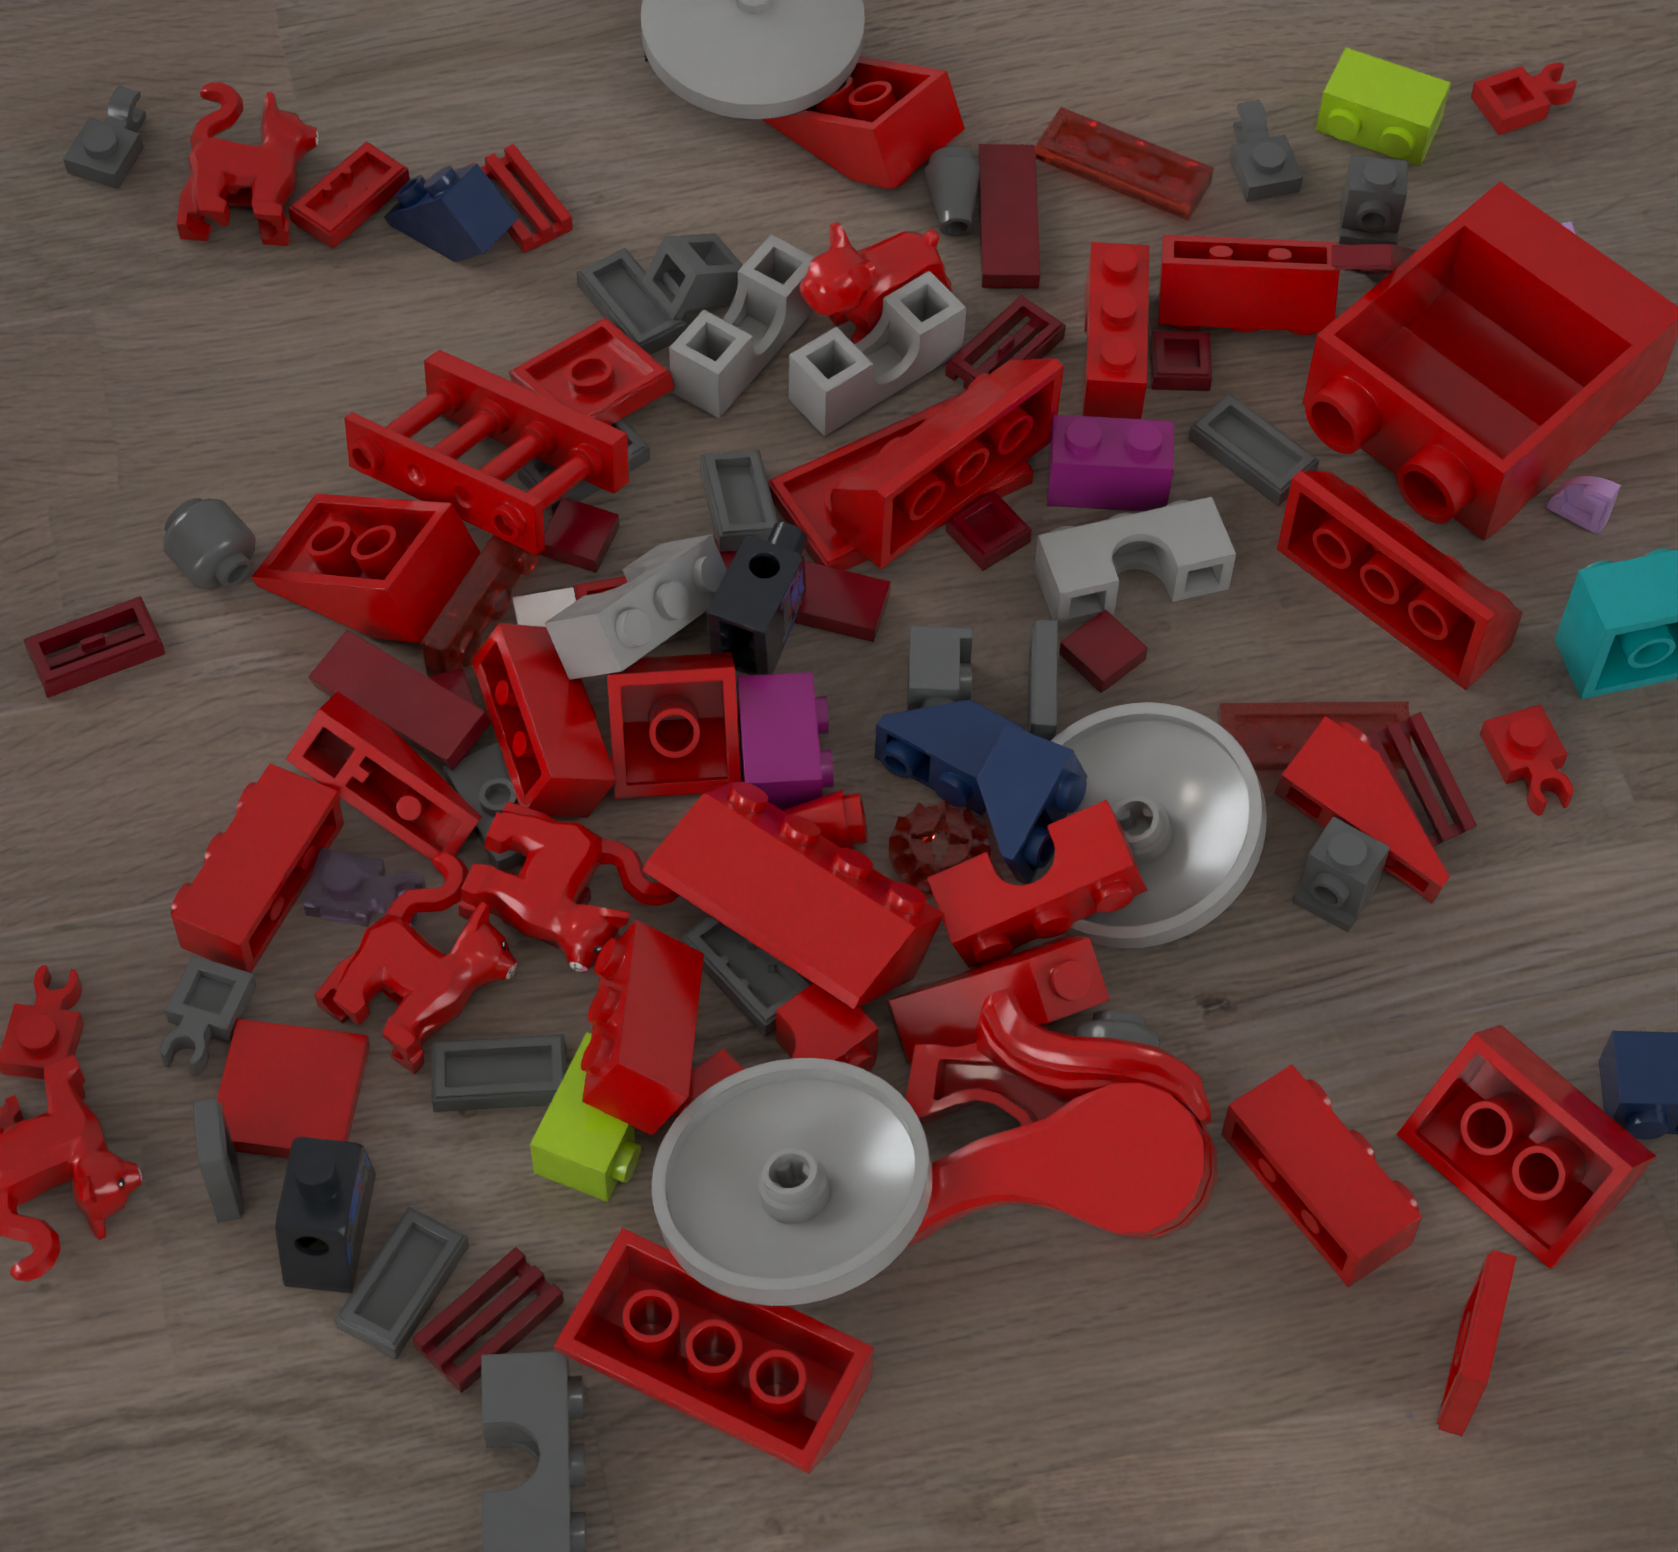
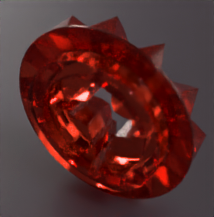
[889,799,991,894]

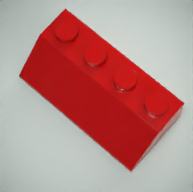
[831,358,1064,570]
[1277,470,1523,690]
[643,781,944,1009]
[554,1228,874,1474]

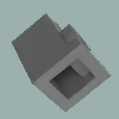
[1339,155,1408,245]
[641,233,743,320]
[907,625,973,711]
[1292,817,1390,932]

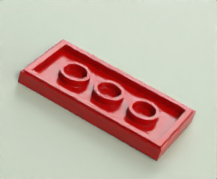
[768,391,1034,570]

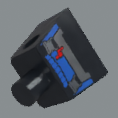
[706,522,808,675]
[275,1137,376,1294]

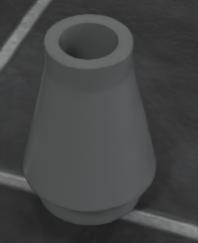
[924,146,980,236]

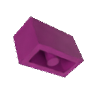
[1047,414,1174,511]
[737,672,834,811]

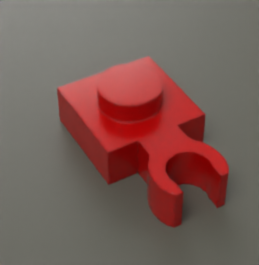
[1471,62,1577,135]
[1480,704,1574,816]
[0,965,84,1080]

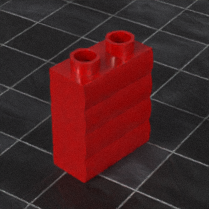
[1302,181,1678,541]

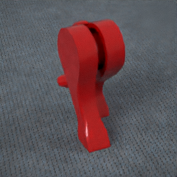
[906,989,1218,1247]

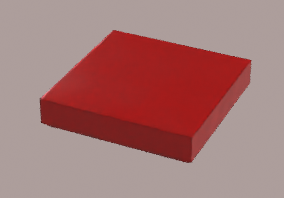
[509,318,674,425]
[217,1019,370,1158]
[1436,1249,1517,1436]

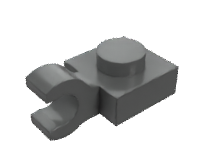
[63,85,146,189]
[1229,100,1303,202]

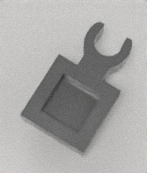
[160,955,256,1077]

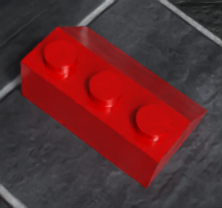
[1396,1025,1657,1270]

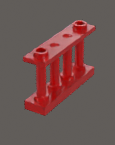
[344,349,629,555]

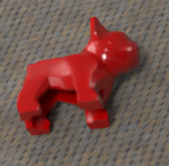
[799,222,952,344]

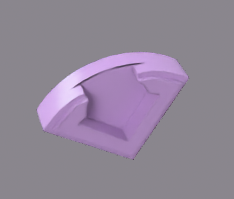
[1546,476,1621,535]

